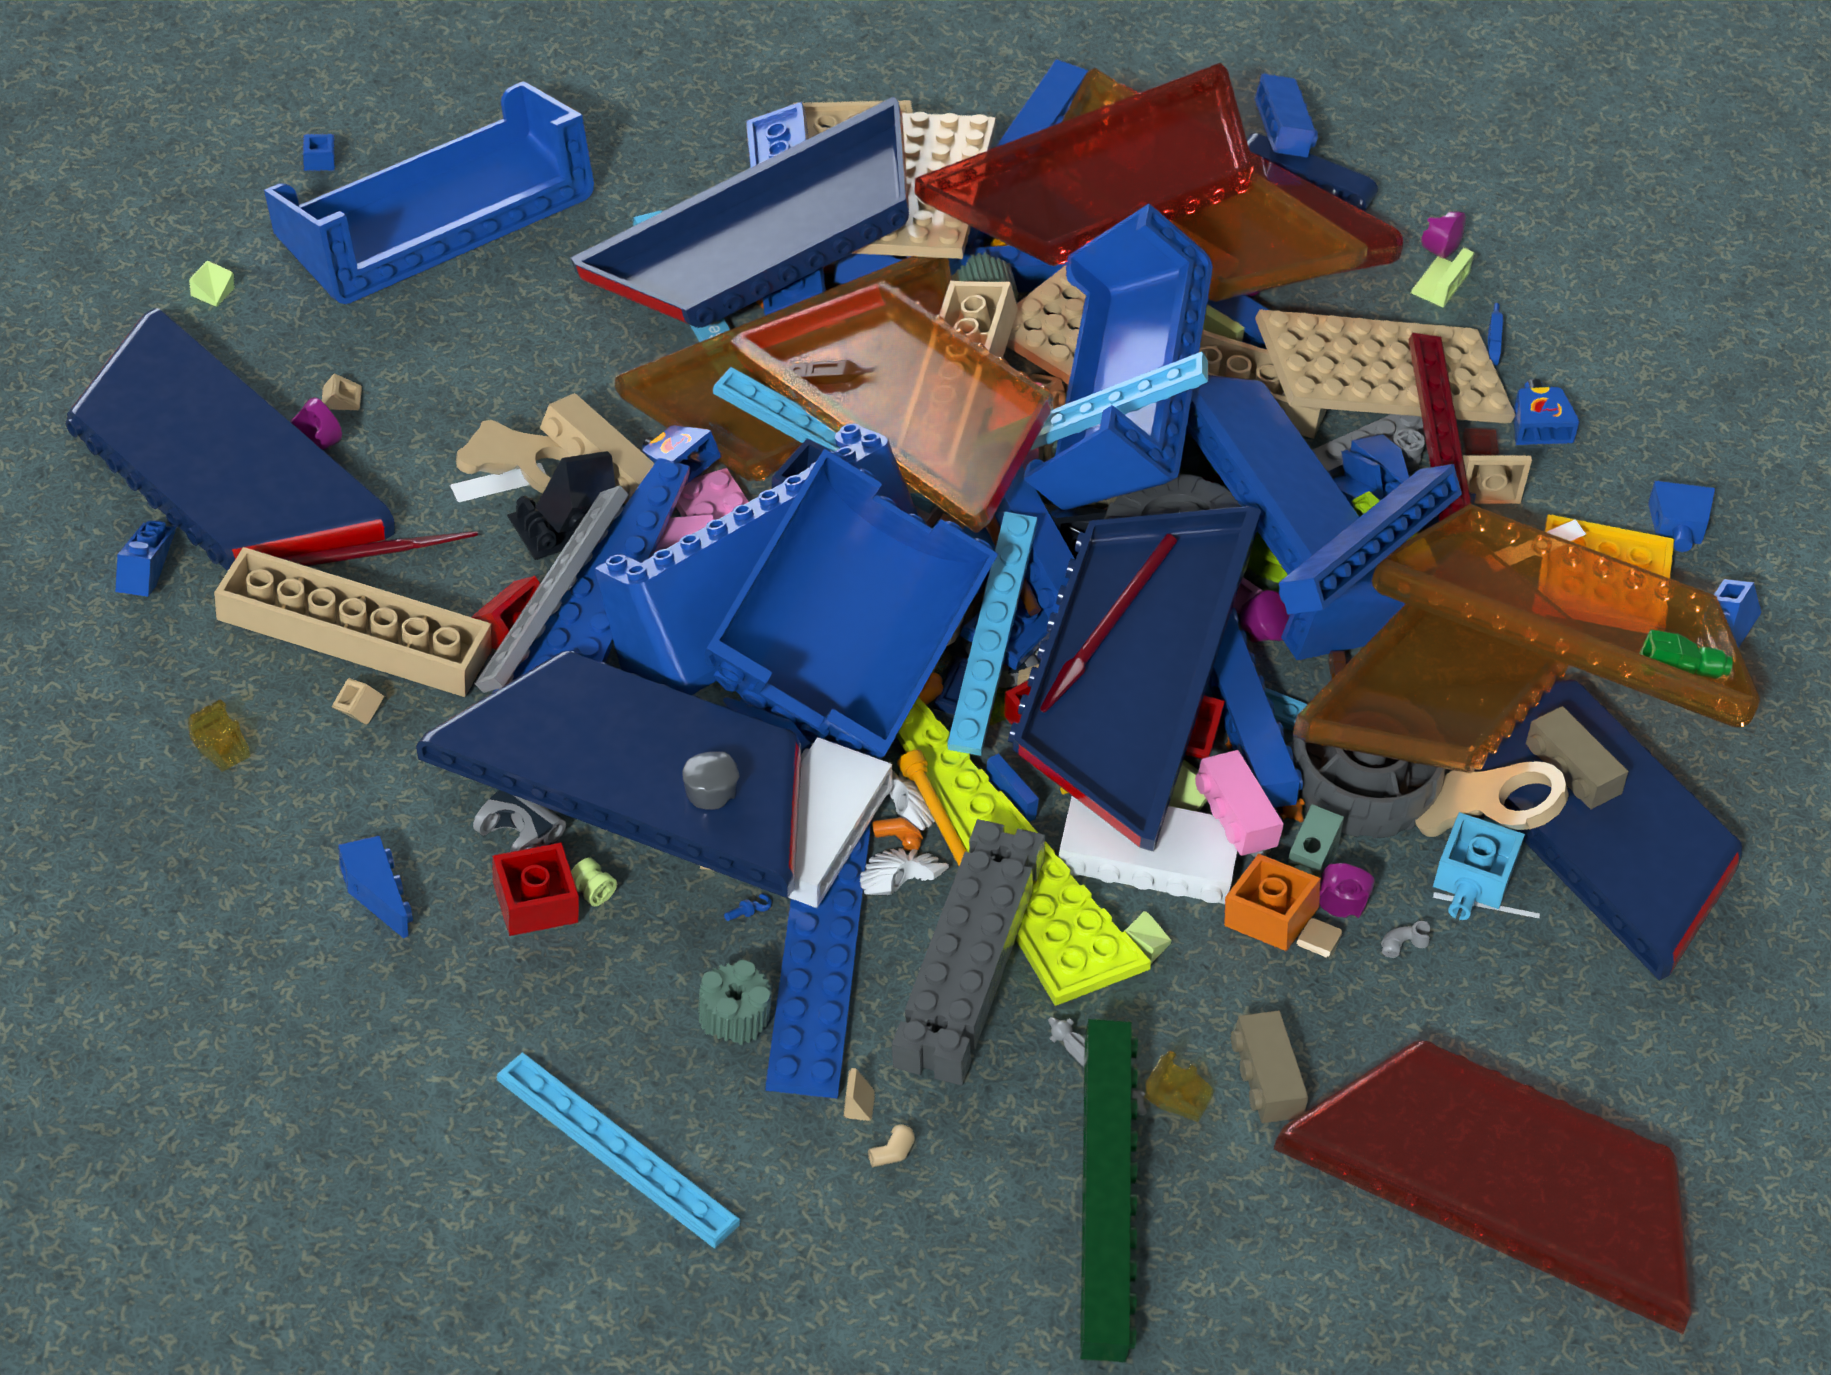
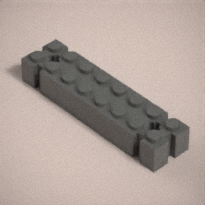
[892,819,1045,1085]

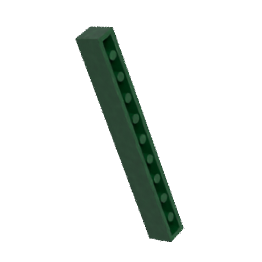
[1080,1019,1138,1363]

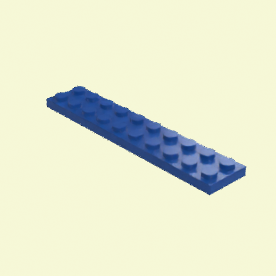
[746,102,827,322]
[765,821,871,1099]

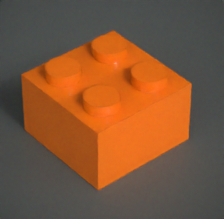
[1224,853,1321,951]

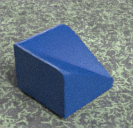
[303,134,335,170]

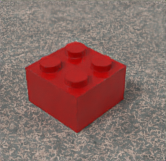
[492,842,579,936]

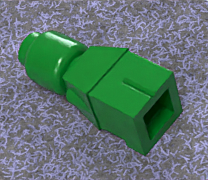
[1639,629,1733,679]

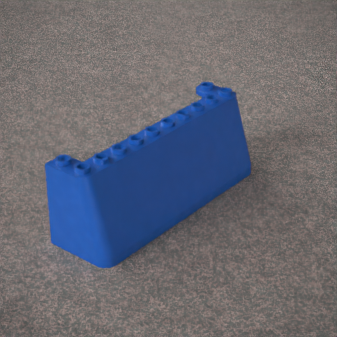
[264,81,594,304]
[1024,204,1213,510]
[1185,375,1413,661]
[594,423,918,695]

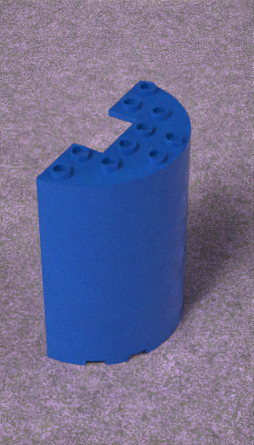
[705,448,998,759]

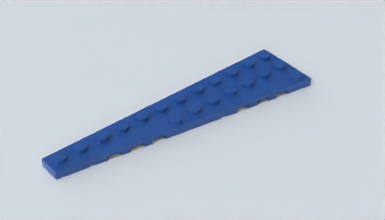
[492,458,690,693]

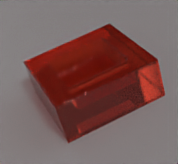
[1463,428,1499,455]

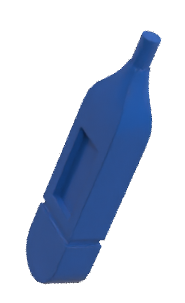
[1487,303,1503,366]

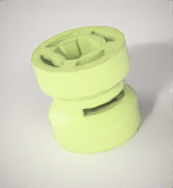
[571,857,617,907]

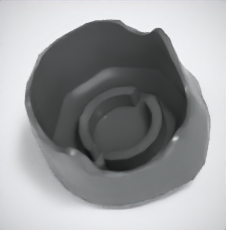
[682,752,739,810]

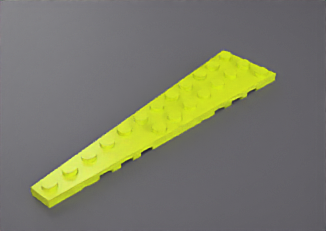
[896,697,1151,1006]

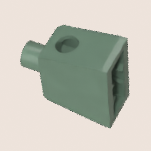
[1288,804,1344,883]

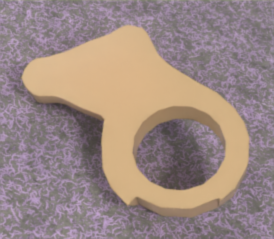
[456,420,571,494]
[1415,761,1569,837]

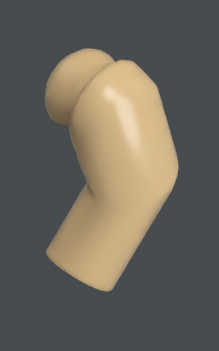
[868,1124,915,1167]

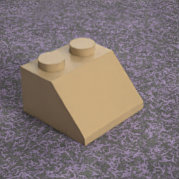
[1463,455,1532,504]

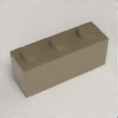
[1526,706,1629,809]
[1231,1010,1308,1123]

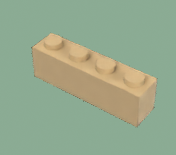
[540,393,655,505]

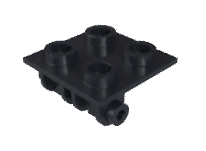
[507,496,575,560]

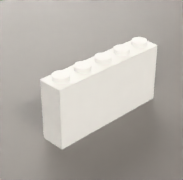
[789,737,892,908]
[1058,796,1237,904]

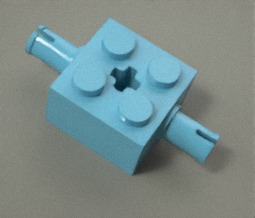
[1433,812,1525,920]

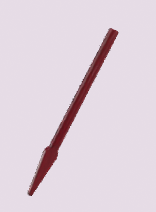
[278,531,478,566]
[1040,534,1177,712]

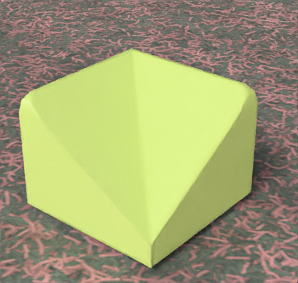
[190,261,235,307]
[1125,911,1172,963]

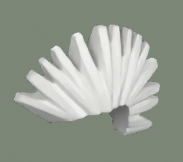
[887,770,935,831]
[860,848,949,895]

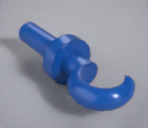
[724,893,772,921]

